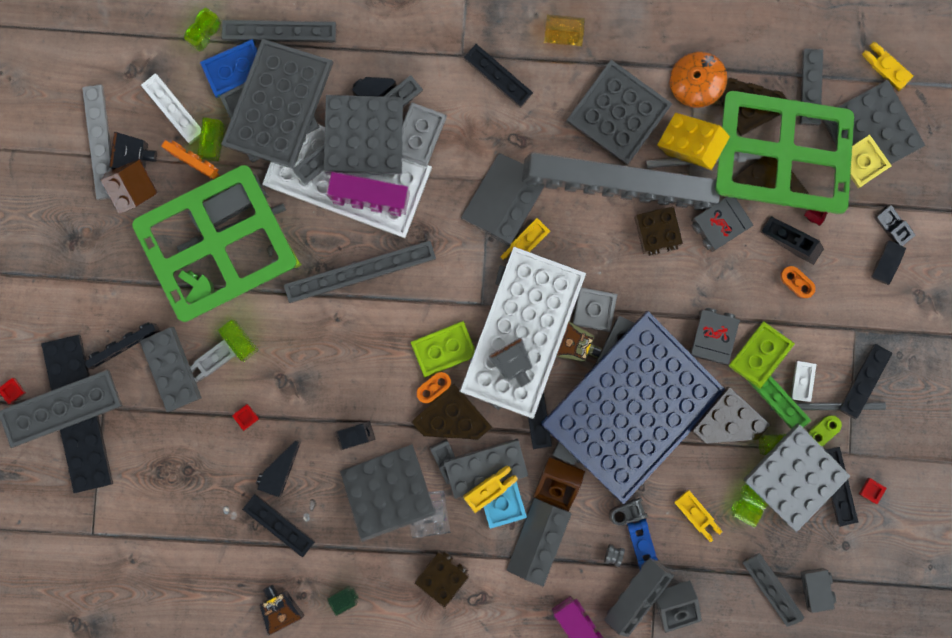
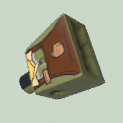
[556,322,602,362]

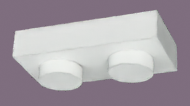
[791,361,817,402]

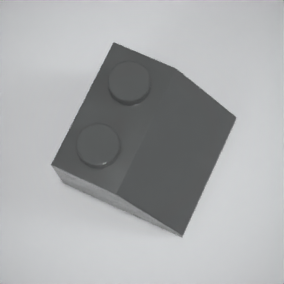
[655,581,702,633]

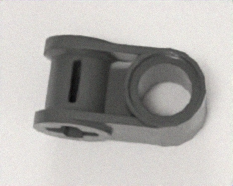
[609,498,648,526]

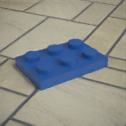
[200,40,257,98]

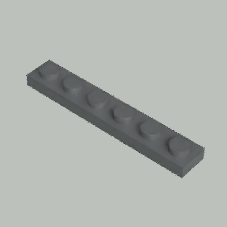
[222,20,336,43]

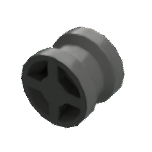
[604,544,625,567]

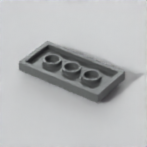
[140,327,202,412]
[444,439,528,498]

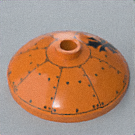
[670,52,727,108]

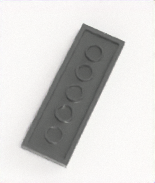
[0,370,122,448]

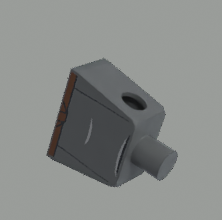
[488,338,532,388]

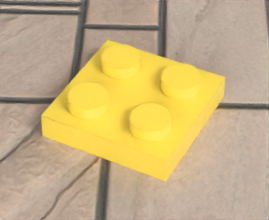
[850,135,892,188]

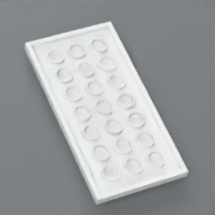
[262,125,432,238]
[460,247,586,419]

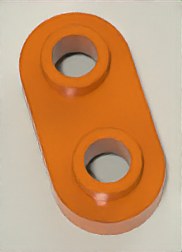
[780,266,816,299]
[417,372,451,403]

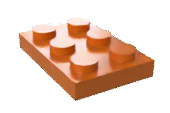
[161,140,221,180]

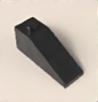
[761,216,824,265]
[256,440,301,497]

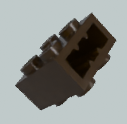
[634,206,683,256]
[414,551,469,608]

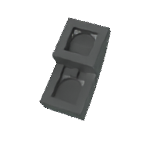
[430,439,455,484]

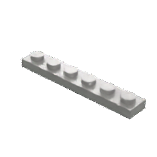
[82,85,112,200]

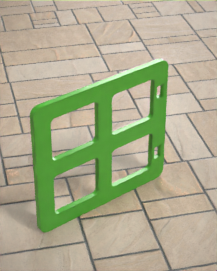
[716,91,854,214]
[132,165,297,322]

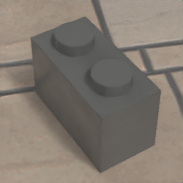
[800,568,836,613]

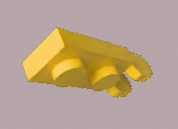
[862,42,913,91]
[501,218,550,260]
[463,466,518,513]
[674,490,722,543]

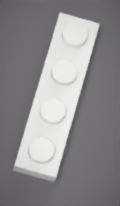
[141,73,205,144]

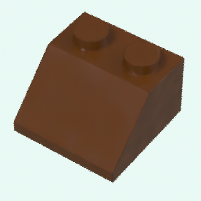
[101,159,158,214]
[533,457,585,511]

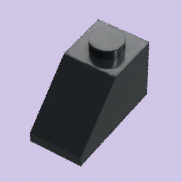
[352,77,396,97]

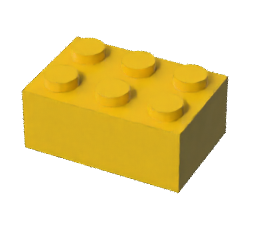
[657,112,730,170]

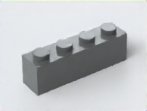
[188,174,268,234]
[604,558,675,637]

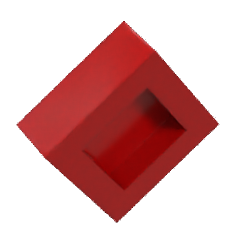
[0,378,26,405]
[232,404,260,431]
[859,478,887,505]

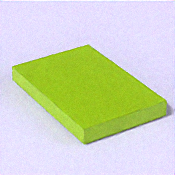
[410,321,475,378]
[729,321,795,389]

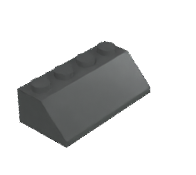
[507,498,572,587]

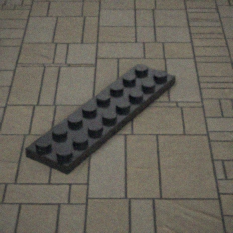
[41,335,113,493]

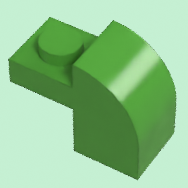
[178,270,214,304]

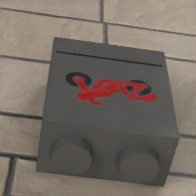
[691,197,754,252]
[689,308,740,365]

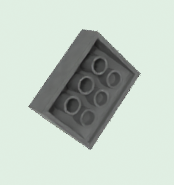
[461,153,546,246]

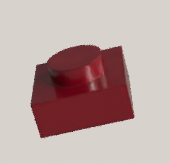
[804,209,828,226]

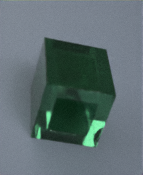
[327,586,359,616]

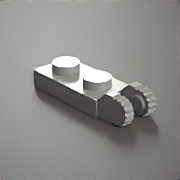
[190,339,238,384]

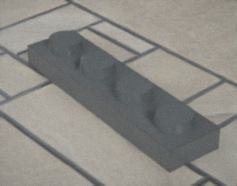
[800,49,823,126]
[742,553,805,627]

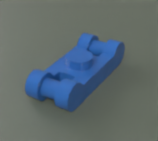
[627,518,658,570]

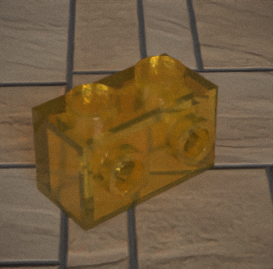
[544,14,585,46]

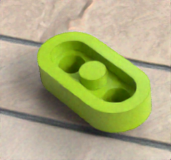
[808,415,842,447]

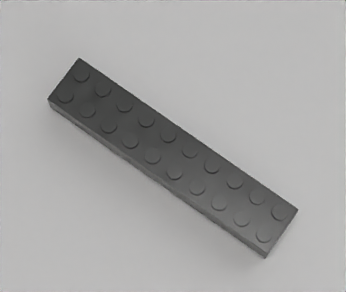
[522,153,720,211]

